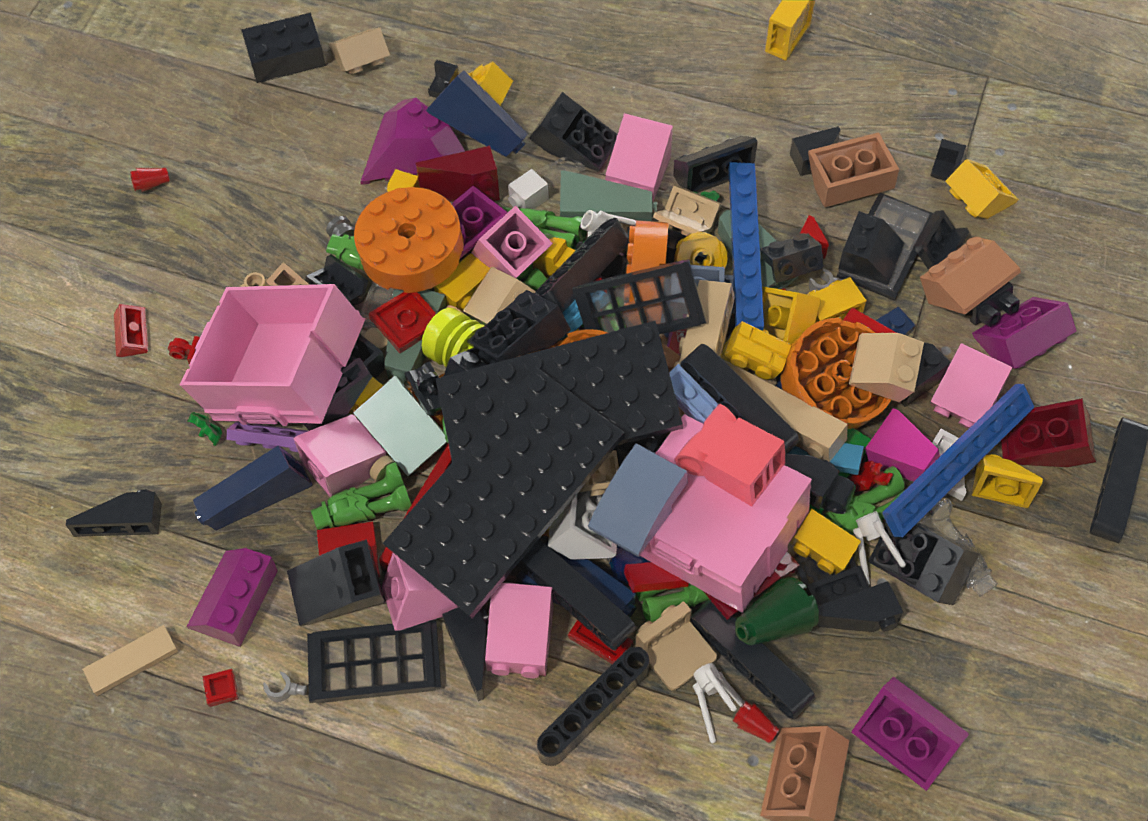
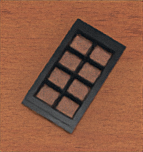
[836,193,933,301]
[572,259,707,335]
[307,620,441,704]

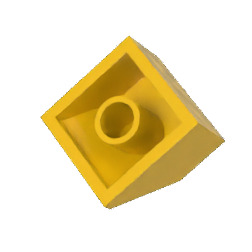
[945,159,1019,219]
[762,286,821,344]

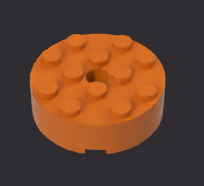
[354,187,464,293]
[623,220,669,327]
[780,318,891,430]

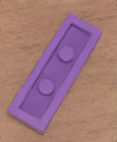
[227,422,308,452]

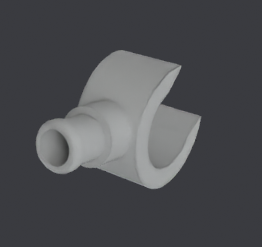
[808,269,844,291]
[263,672,307,702]

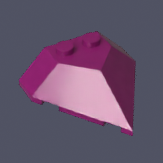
[360,97,465,185]

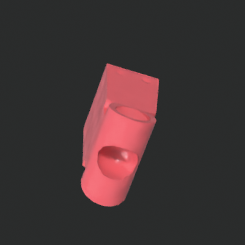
[674,404,786,507]

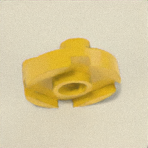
[674,232,728,267]

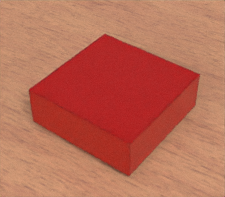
[202,668,239,707]

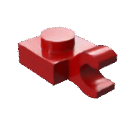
[848,460,893,493]

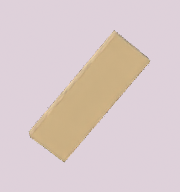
[82,625,178,696]

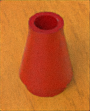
[130,167,169,192]
[732,701,779,743]

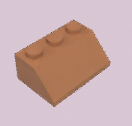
[808,132,899,207]
[920,237,1021,314]
[760,726,849,821]

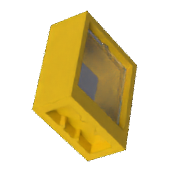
[765,0,815,60]

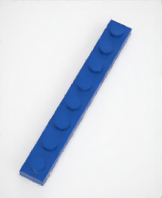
[728,162,764,331]
[882,384,1034,537]

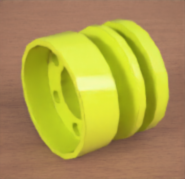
[421,307,485,367]

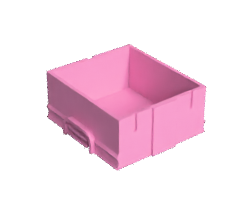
[180,284,366,426]
[640,414,812,613]

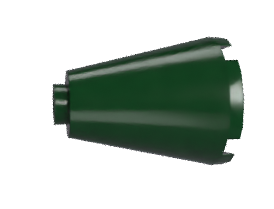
[735,577,819,645]

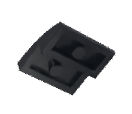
[794,556,869,606]

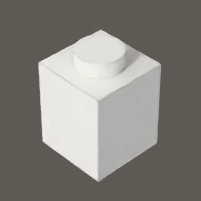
[508,169,549,209]

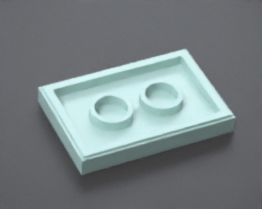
[353,376,447,476]

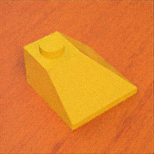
[972,454,1043,509]

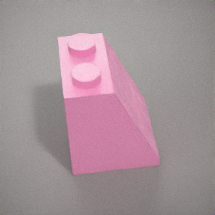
[605,114,673,202]
[471,206,553,278]
[931,343,1012,429]
[293,414,387,497]
[382,553,458,631]
[485,583,553,678]

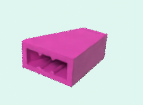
[865,408,940,482]

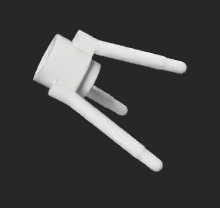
[581,210,636,265]
[853,511,905,586]
[692,663,744,743]

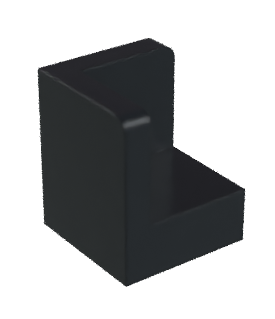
[428,60,459,98]
[930,139,967,181]

